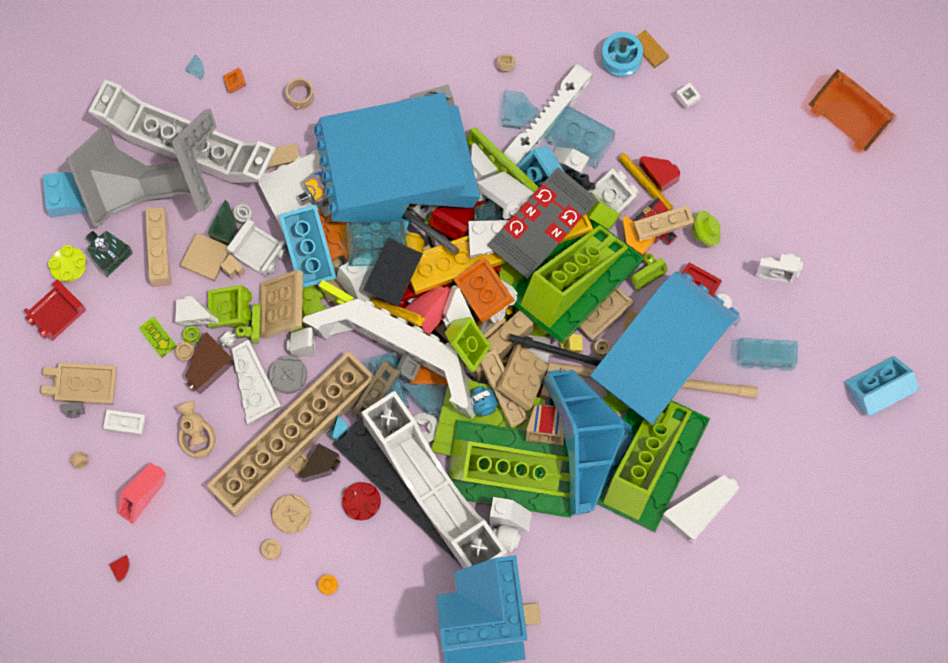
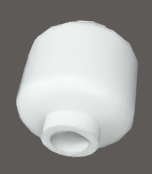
[493,525,521,553]

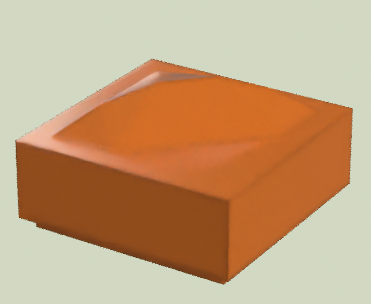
[223,68,246,93]

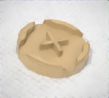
[272,495,311,534]

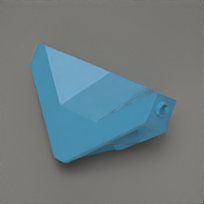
[543,369,633,516]

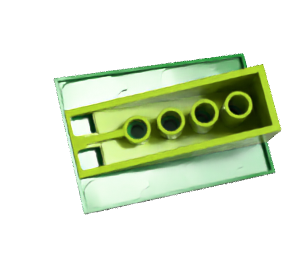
[513,216,644,344]
[597,400,710,532]
[447,420,571,518]

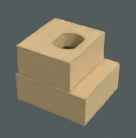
[220,255,246,279]

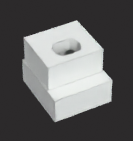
[676,83,701,108]

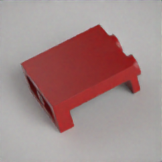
[429,201,487,240]
[23,279,86,341]

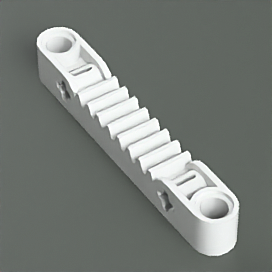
[504,64,593,166]

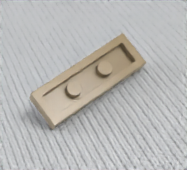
[634,205,694,241]

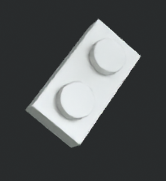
[103,410,146,435]

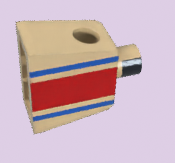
[526,398,564,445]

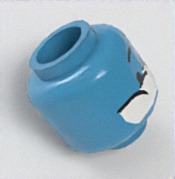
[470,386,498,417]

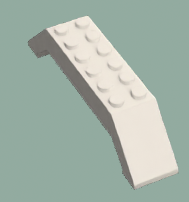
[89,79,276,183]
[302,299,475,419]

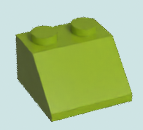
[445,316,491,372]

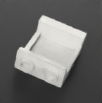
[477,171,535,220]
[227,219,287,278]

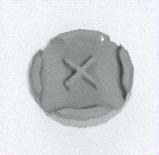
[269,355,308,394]

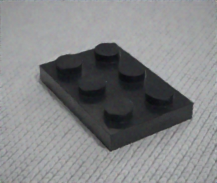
[363,237,423,306]

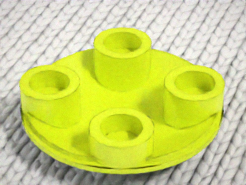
[48,245,87,282]

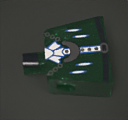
[86,231,133,277]

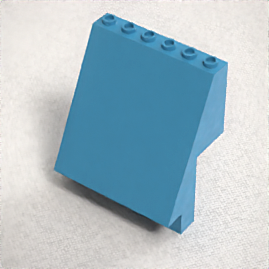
[313,92,480,225]

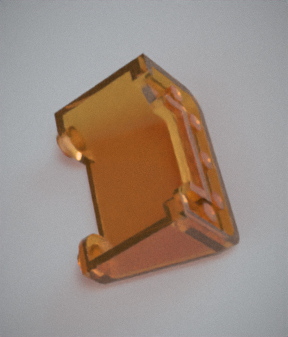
[809,69,898,152]

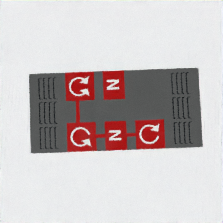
[488,167,598,278]

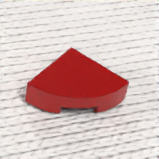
[109,555,130,583]

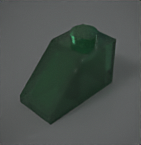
[208,200,239,246]

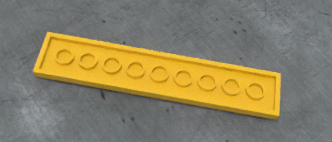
[410,214,593,295]

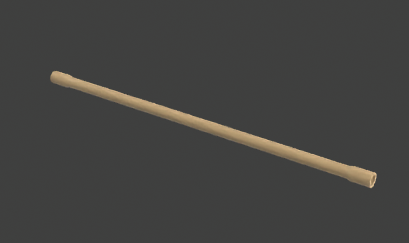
[501,357,758,398]

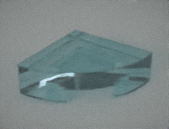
[185,55,204,80]

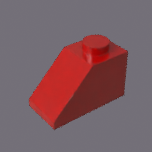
[639,156,680,193]

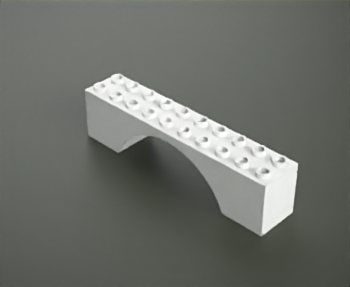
[361,391,507,569]

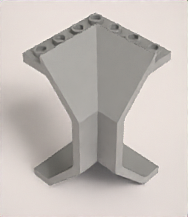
[66,109,217,227]

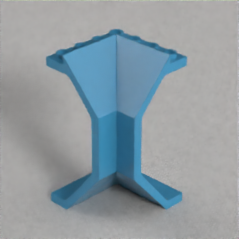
[436,555,527,663]

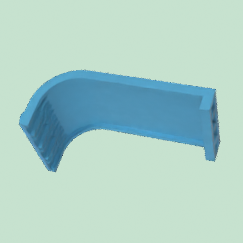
[590,271,741,425]

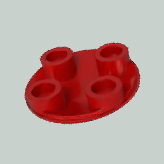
[342,482,381,521]

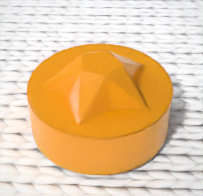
[318,575,338,596]

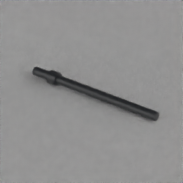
[507,333,602,366]

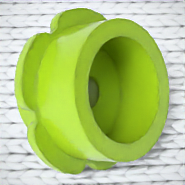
[182,326,201,344]

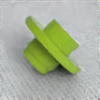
[692,210,721,247]

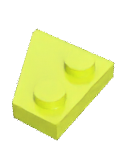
[319,280,354,306]

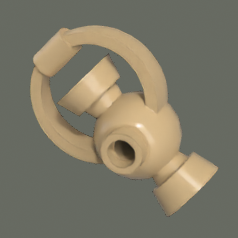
[176,400,216,459]

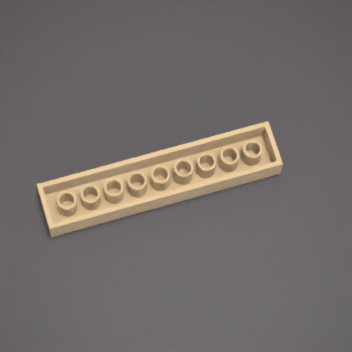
[207,351,374,517]

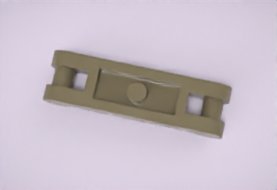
[352,360,402,419]

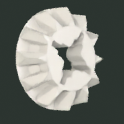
[413,413,438,443]

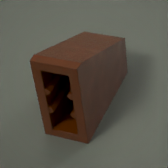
[185,332,235,394]

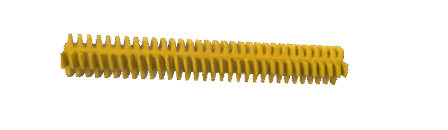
[618,152,674,211]
[370,297,425,326]

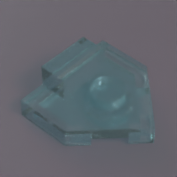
[501,90,540,129]

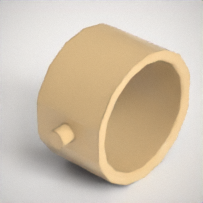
[286,78,314,109]

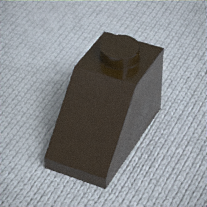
[299,443,341,482]

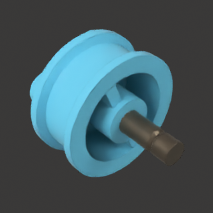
[601,32,643,77]

